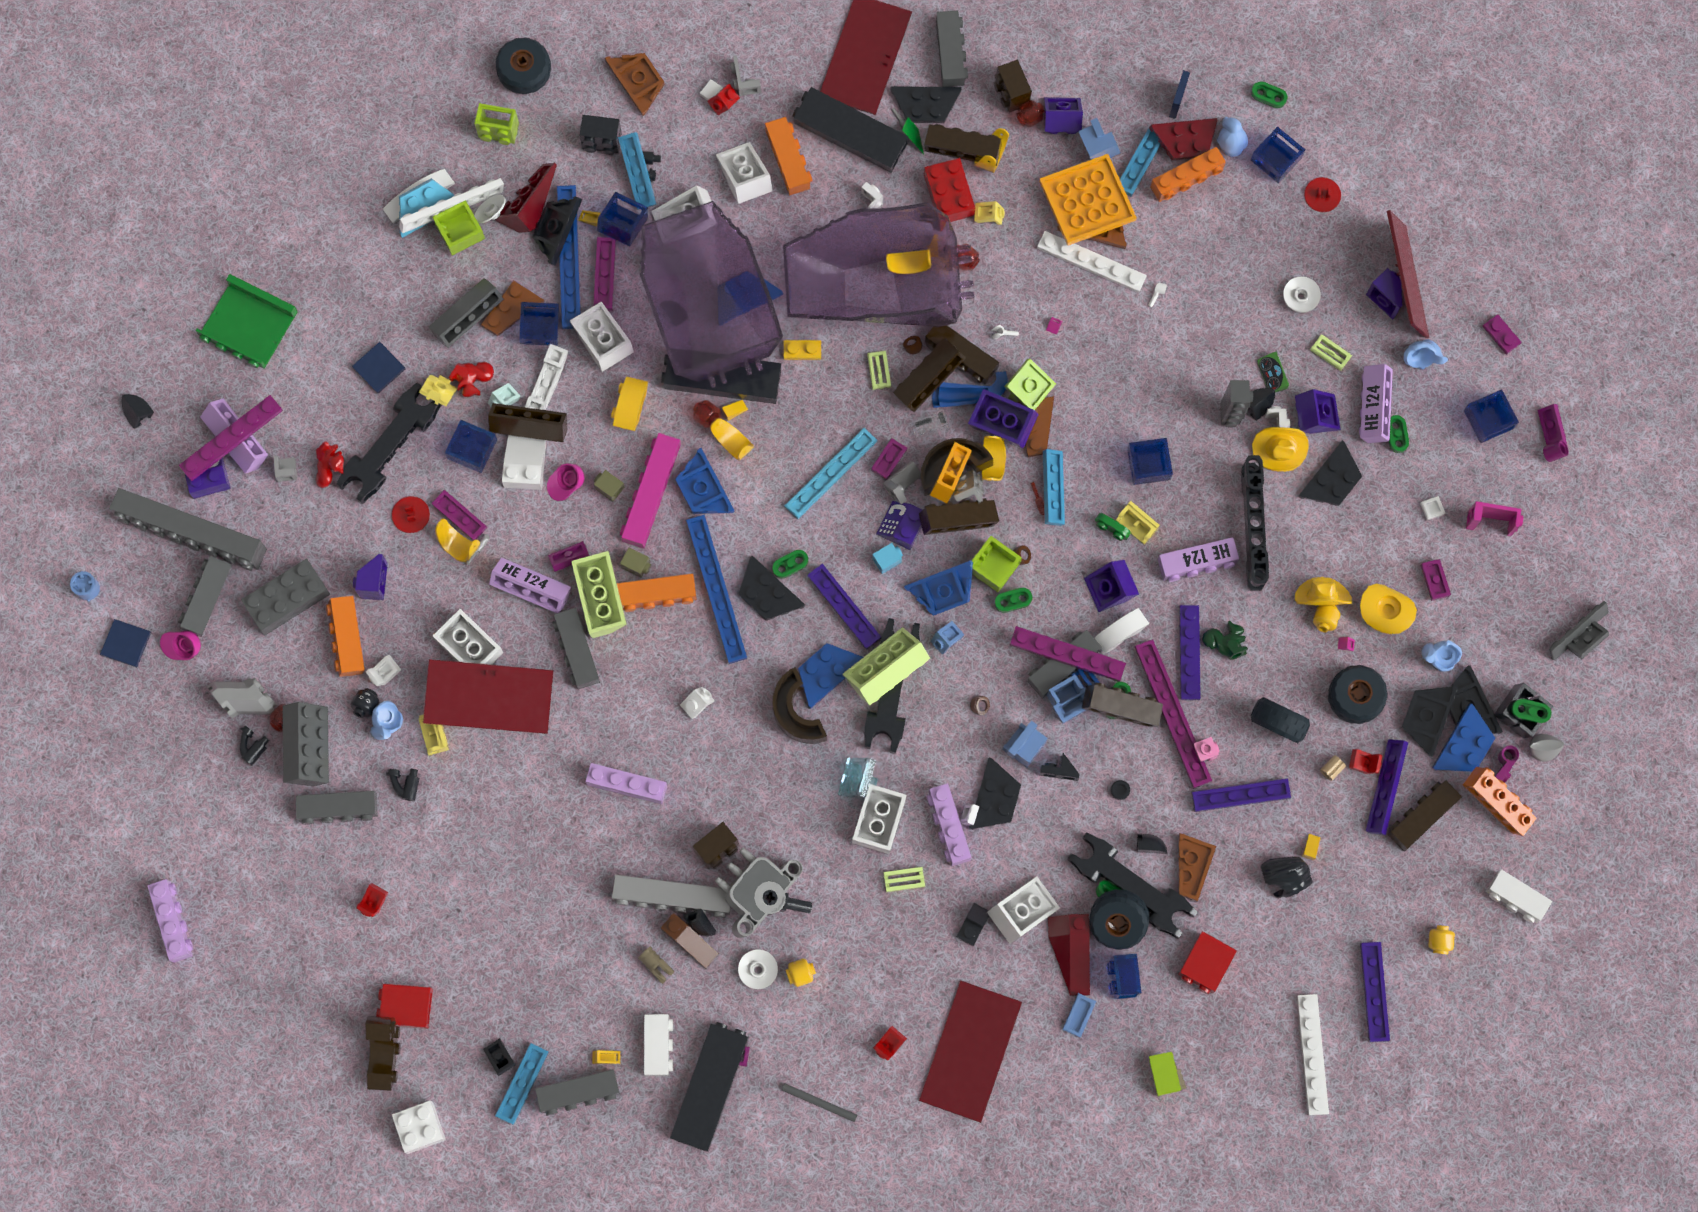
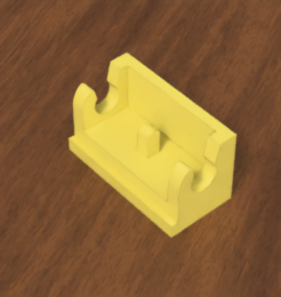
[1116,501,1160,545]
[418,714,449,756]

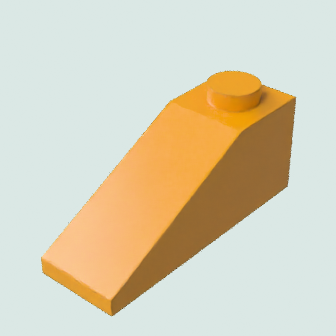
[930,442,972,503]

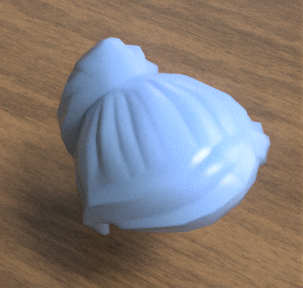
[1217,117,1248,157]
[1403,339,1448,370]
[1421,640,1462,672]
[370,701,403,740]

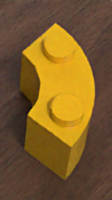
[611,376,648,431]

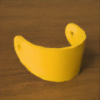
[974,128,1009,173]
[886,249,931,274]
[710,418,754,461]
[982,436,1006,481]
[435,518,481,562]

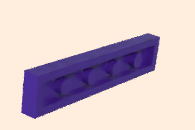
[807,563,881,650]
[1179,605,1201,700]
[1366,739,1408,835]
[1191,778,1291,812]
[1360,942,1390,1043]

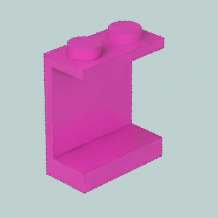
[1466,501,1524,537]

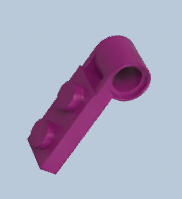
[1537,404,1569,462]
[1495,745,1519,783]

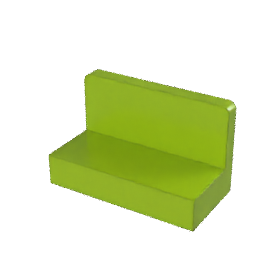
[1149,1052,1181,1097]

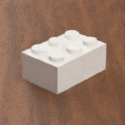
[433,609,503,665]
[852,784,907,854]

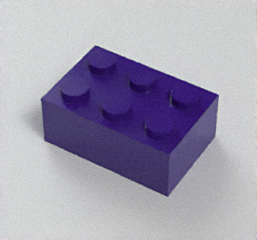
[968,389,1039,449]

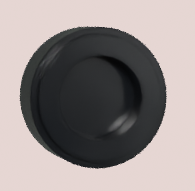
[1110,780,1130,800]

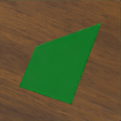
[902,117,924,154]

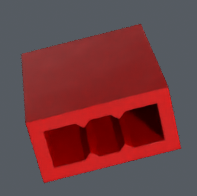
[1178,931,1237,994]
[376,984,433,1029]

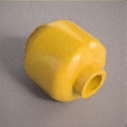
[1313,605,1340,633]
[1428,925,1455,954]
[786,958,816,987]

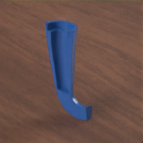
[932,371,1008,408]

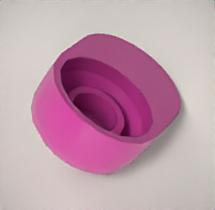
[547,463,585,501]
[160,630,201,660]

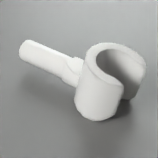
[1148,283,1167,307]
[992,325,1019,339]

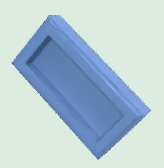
[1062,993,1096,1038]

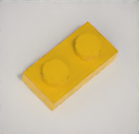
[784,340,821,360]

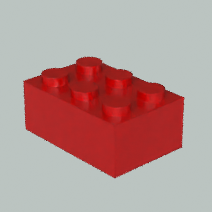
[924,158,975,225]

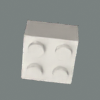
[392,1101,446,1154]

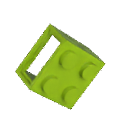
[474,103,519,145]
[432,200,485,256]
[972,536,1022,593]

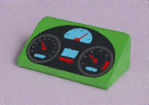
[1257,352,1289,393]

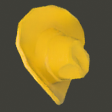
[1252,427,1309,472]
[1295,577,1352,605]
[1360,583,1417,634]

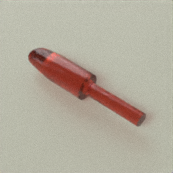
[1031,482,1044,515]

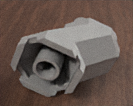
[207,677,277,719]

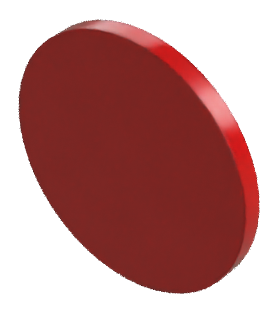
[1304,177,1341,212]
[392,496,430,533]

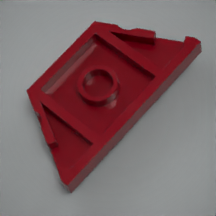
[1149,118,1218,160]

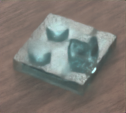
[838,758,878,798]

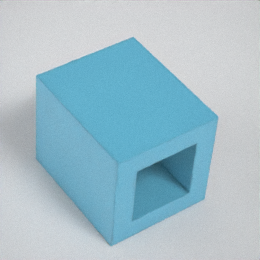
[872,543,903,574]

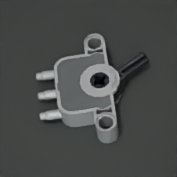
[715,848,812,938]

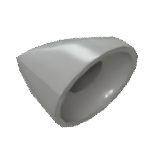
[1529,734,1564,762]

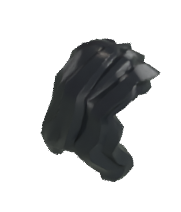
[1261,856,1313,899]

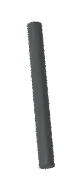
[782,1083,858,1122]

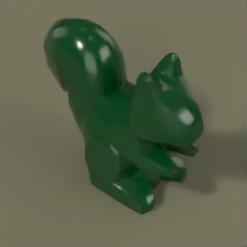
[1202,621,1248,660]

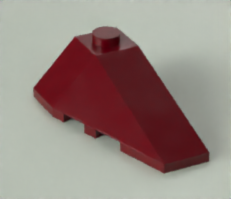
[495,162,557,233]
[1048,914,1090,996]

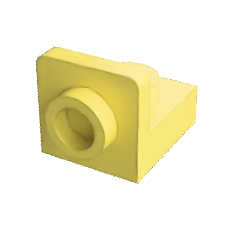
[974,201,1005,225]

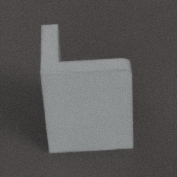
[273,455,297,482]

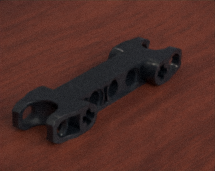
[336,382,442,504]
[1241,455,1269,591]
[864,618,920,754]
[1067,832,1198,939]

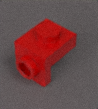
[707,84,740,115]
[1349,749,1382,774]
[356,883,388,917]
[873,1026,907,1061]

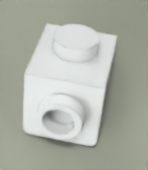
[861,182,883,215]
[1265,406,1290,428]
[366,655,401,686]
[680,687,714,719]

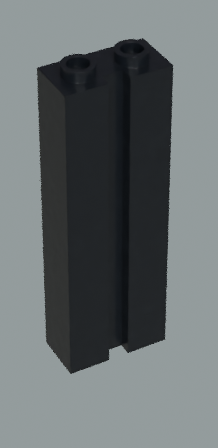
[792,87,909,173]
[661,348,782,404]
[670,1022,749,1153]

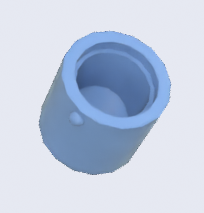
[70,571,100,602]

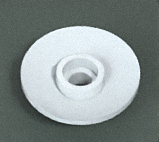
[474,194,506,223]
[1283,277,1321,313]
[738,949,778,989]

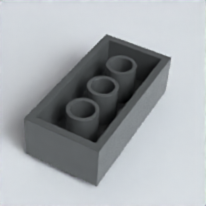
[241,558,330,635]
[283,702,329,786]

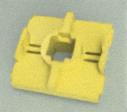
[419,375,457,406]

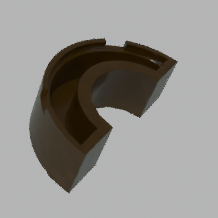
[921,438,993,496]
[772,667,827,744]
[365,1016,401,1091]

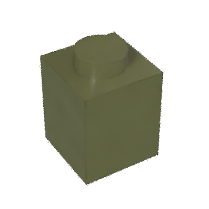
[594,470,625,502]
[620,547,651,578]

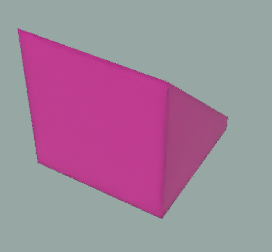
[1046,317,1063,335]
[1338,637,1355,651]

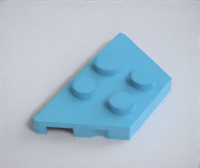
[399,178,454,238]

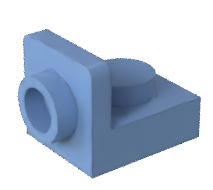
[930,621,964,654]

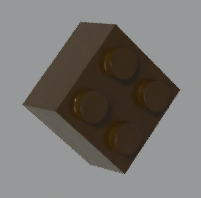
[994,59,1032,113]
[692,822,739,870]

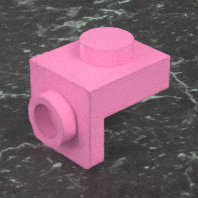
[1194,737,1219,762]

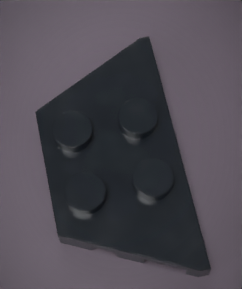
[891,86,962,123]
[533,196,583,266]
[1298,440,1362,506]
[738,556,805,621]
[1449,665,1503,734]
[1402,686,1458,757]
[969,757,1021,830]

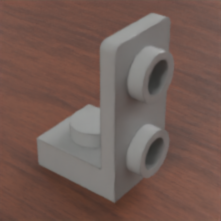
[730,56,761,96]
[883,461,921,504]

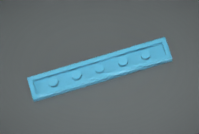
[784,428,878,519]

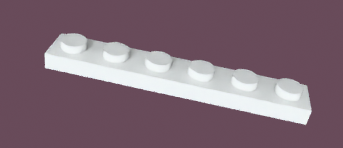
[399,178,504,233]
[1037,231,1147,293]
[1297,994,1329,1116]

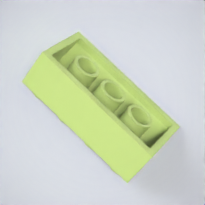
[571,551,627,638]
[843,627,930,705]

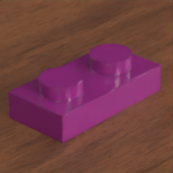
[1482,314,1522,355]
[871,438,907,480]
[548,541,589,572]
[1420,559,1451,601]

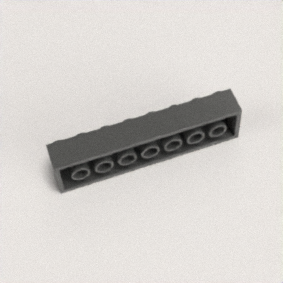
[109,488,267,571]

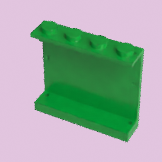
[195,274,298,369]

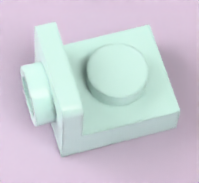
[488,383,521,408]

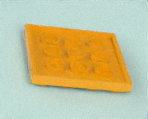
[1039,154,1137,246]

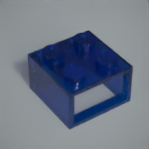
[1251,126,1306,184]
[597,191,648,247]
[519,302,559,346]
[1464,389,1519,444]
[445,420,497,473]
[1127,438,1173,485]
[1107,954,1142,999]

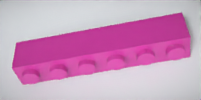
[620,433,681,549]

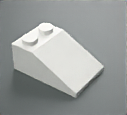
[716,142,773,204]
[651,185,719,244]
[570,302,634,372]
[502,435,546,490]
[987,877,1060,944]

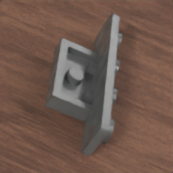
[1549,601,1609,661]

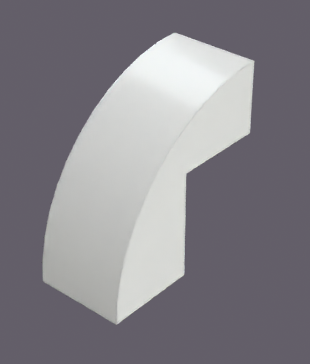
[1095,608,1149,654]

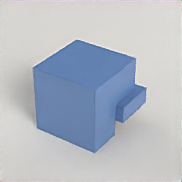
[1079,118,1121,160]
[1047,675,1086,724]
[1002,720,1048,768]

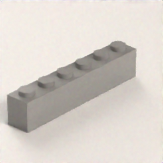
[612,875,731,918]

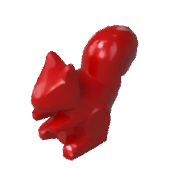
[448,361,494,397]
[315,441,344,488]

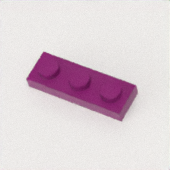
[432,490,487,541]

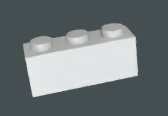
[1486,869,1552,923]
[644,1014,673,1076]

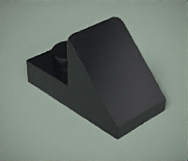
[1039,753,1080,781]
[956,903,989,946]
[483,1038,516,1076]

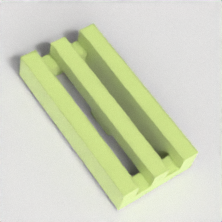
[1310,334,1352,371]
[867,351,891,390]
[884,867,925,892]

